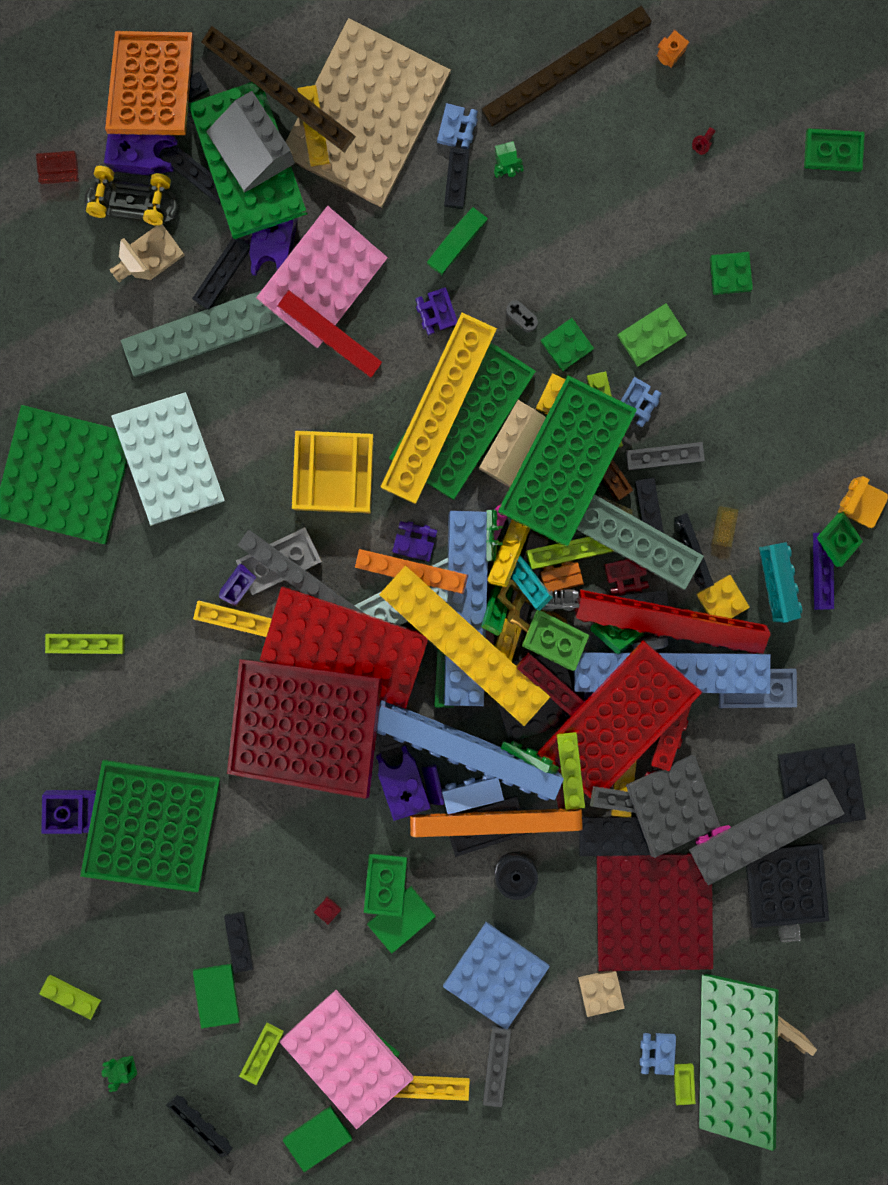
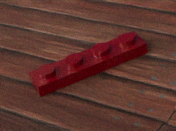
[516,653,585,716]

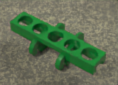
[486,510,503,561]

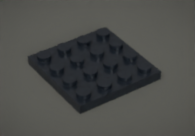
[496,654,575,743]
[777,743,866,826]
[746,843,829,928]

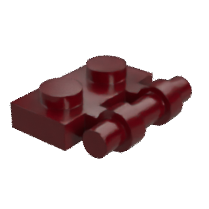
[604,559,649,596]

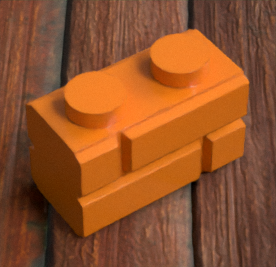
[539,561,583,592]

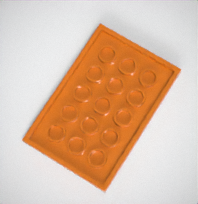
[105,31,194,135]

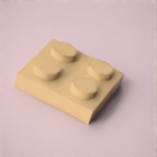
[578,971,625,1017]

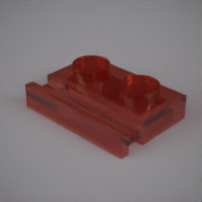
[36,151,79,184]

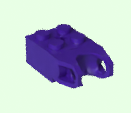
[104,134,178,175]
[249,218,298,276]
[376,745,431,821]
[41,790,97,834]

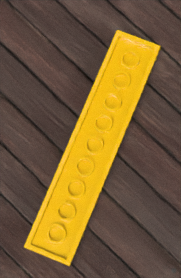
[381,313,497,504]
[379,565,550,726]

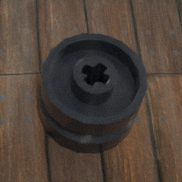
[494,852,538,900]

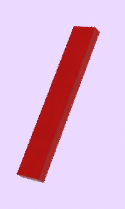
[277,290,382,378]

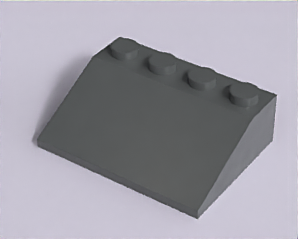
[206,91,295,193]

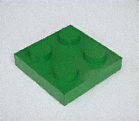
[710,252,753,295]
[541,318,594,372]
[817,512,863,567]

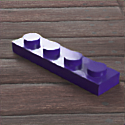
[813,533,834,610]

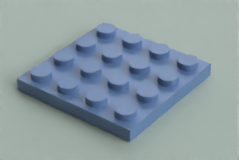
[443,922,549,1029]

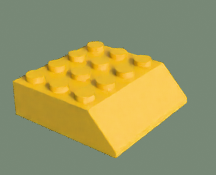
[292,431,373,513]

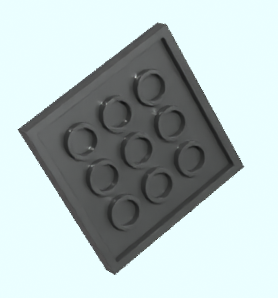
[626,755,720,858]

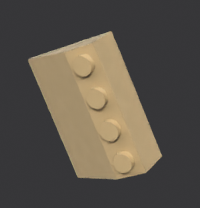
[479,400,546,487]

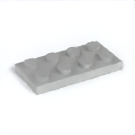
[236,528,322,595]

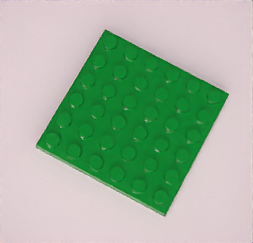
[0,405,128,545]
[80,760,220,892]

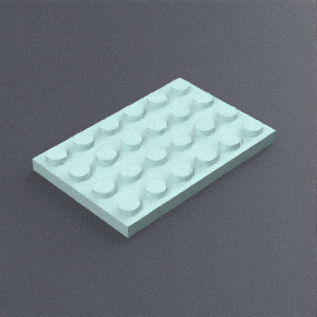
[111,392,225,526]

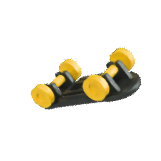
[84,166,179,225]

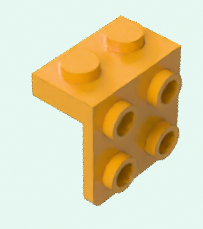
[838,476,888,528]

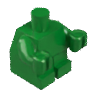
[494,141,524,178]
[101,1056,137,1092]

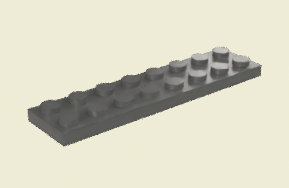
[689,778,844,885]

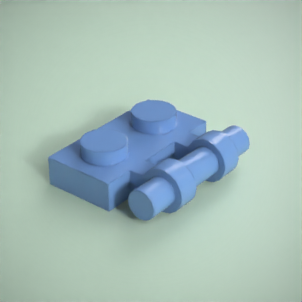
[437,103,478,149]
[621,377,662,427]
[640,1033,676,1075]

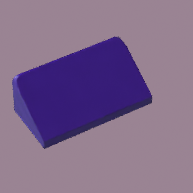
[219,564,256,607]
[422,764,445,805]

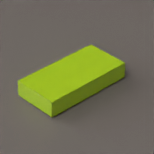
[674,1064,696,1105]

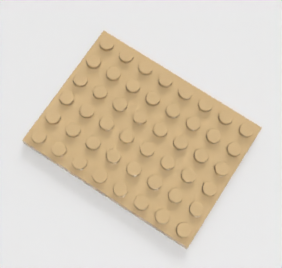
[286,18,451,208]

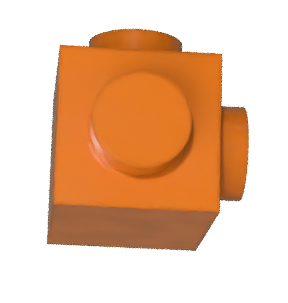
[657,30,689,68]

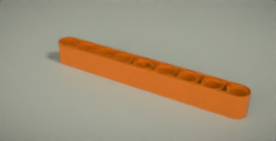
[410,809,583,837]

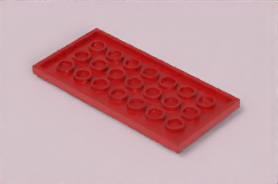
[260,587,428,709]
[538,640,702,798]

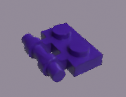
[415,287,457,336]
[392,521,437,562]

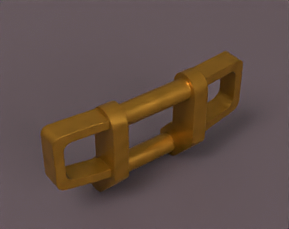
[498,580,567,632]

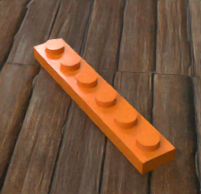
[355,549,468,594]

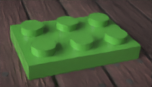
[617,303,687,367]
[522,610,589,671]

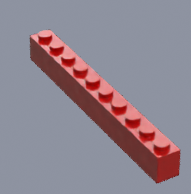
[575,590,770,654]

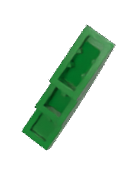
[427,207,488,275]

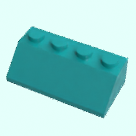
[759,542,802,623]

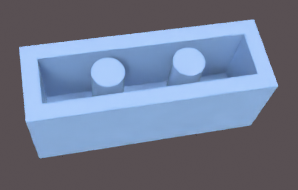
[442,775,504,814]

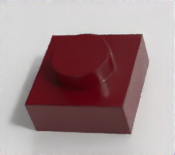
[314,897,341,925]

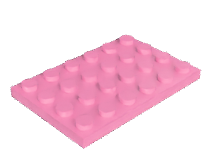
[256,206,388,348]
[279,990,414,1129]

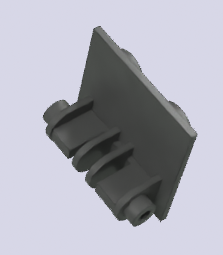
[542,589,579,611]

